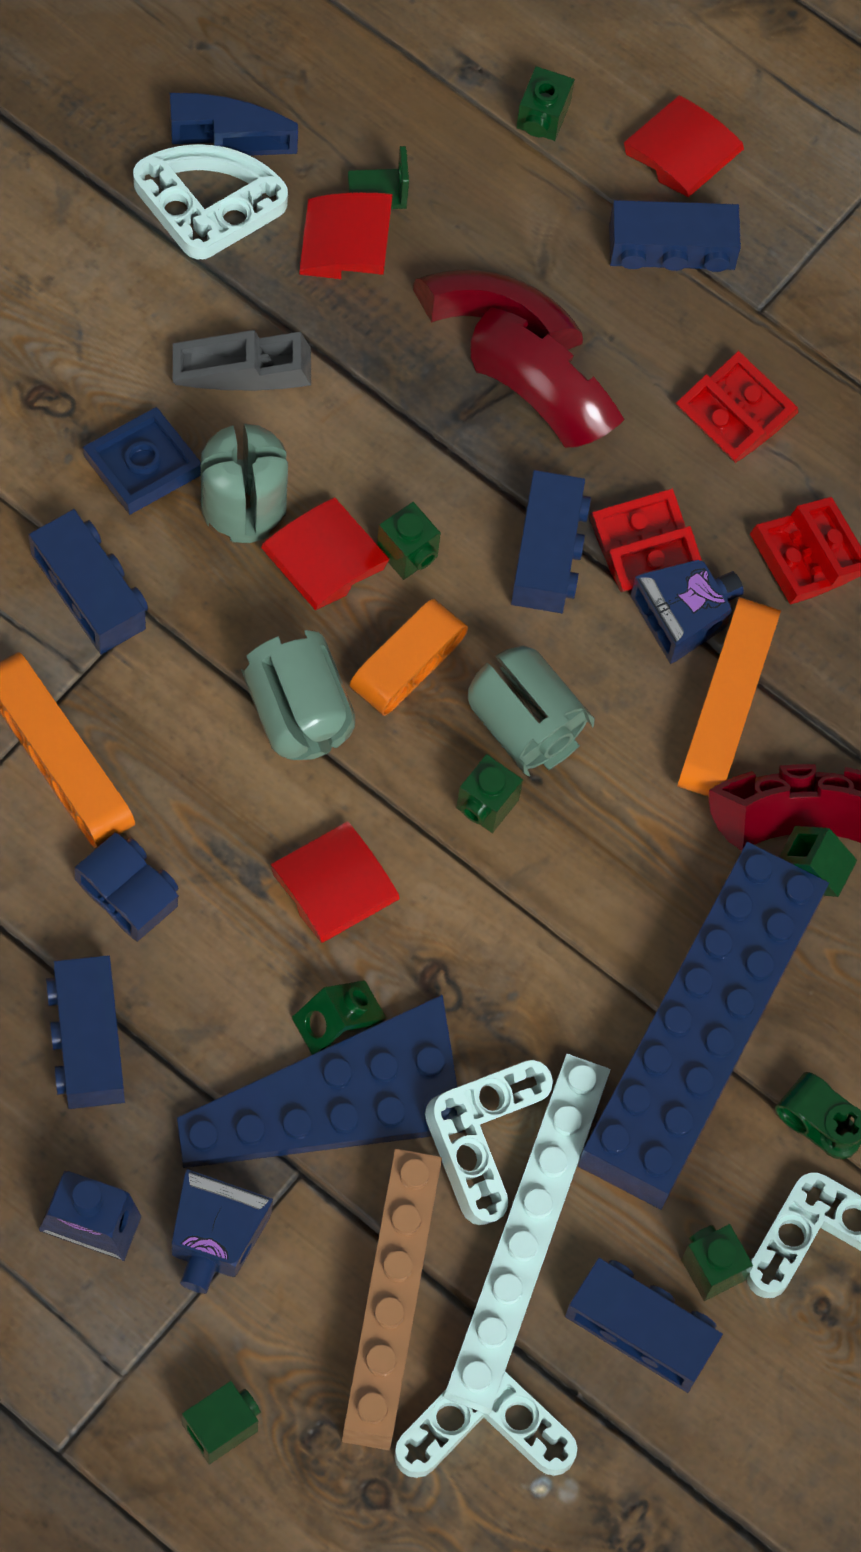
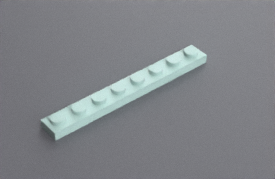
[444,1054,611,1415]

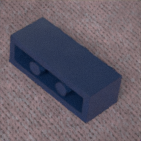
[609,200,741,272]
[511,470,591,614]
[29,509,148,655]
[46,955,125,1109]
[565,1258,723,1393]

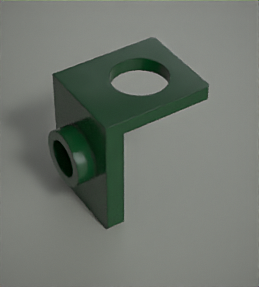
[348,146,409,209]
[292,980,386,1055]

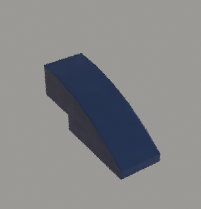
[170,93,298,156]

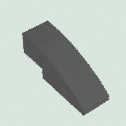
[173,330,311,391]

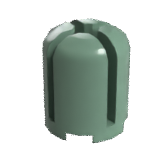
[201,424,288,543]
[241,630,355,760]
[468,645,595,776]

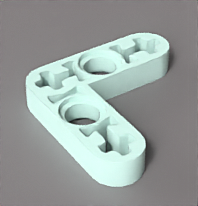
[425,1060,553,1225]
[747,1173,861,1298]
[394,1372,577,1478]

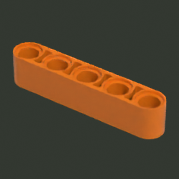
[677,597,781,797]
[0,652,135,848]

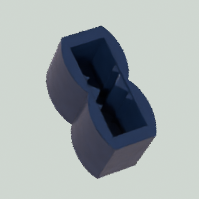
[75,832,179,942]

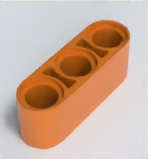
[349,599,468,716]

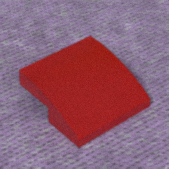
[624,95,744,198]
[299,192,393,279]
[676,350,799,463]
[589,488,702,593]
[261,497,389,611]
[750,497,861,605]
[270,821,400,943]

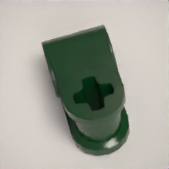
[775,1072,861,1159]

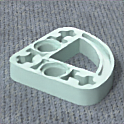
[133,144,288,259]

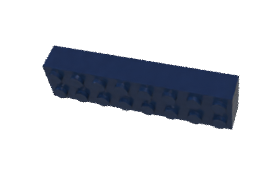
[578,842,829,1210]

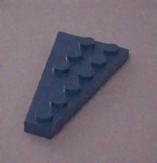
[177,995,463,1168]

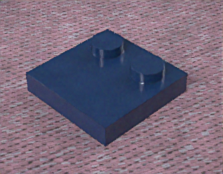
[83,407,201,515]

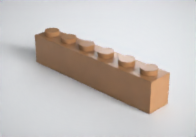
[342,1149,442,1451]

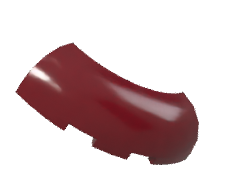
[413,270,583,350]
[471,308,625,448]
[709,764,861,851]

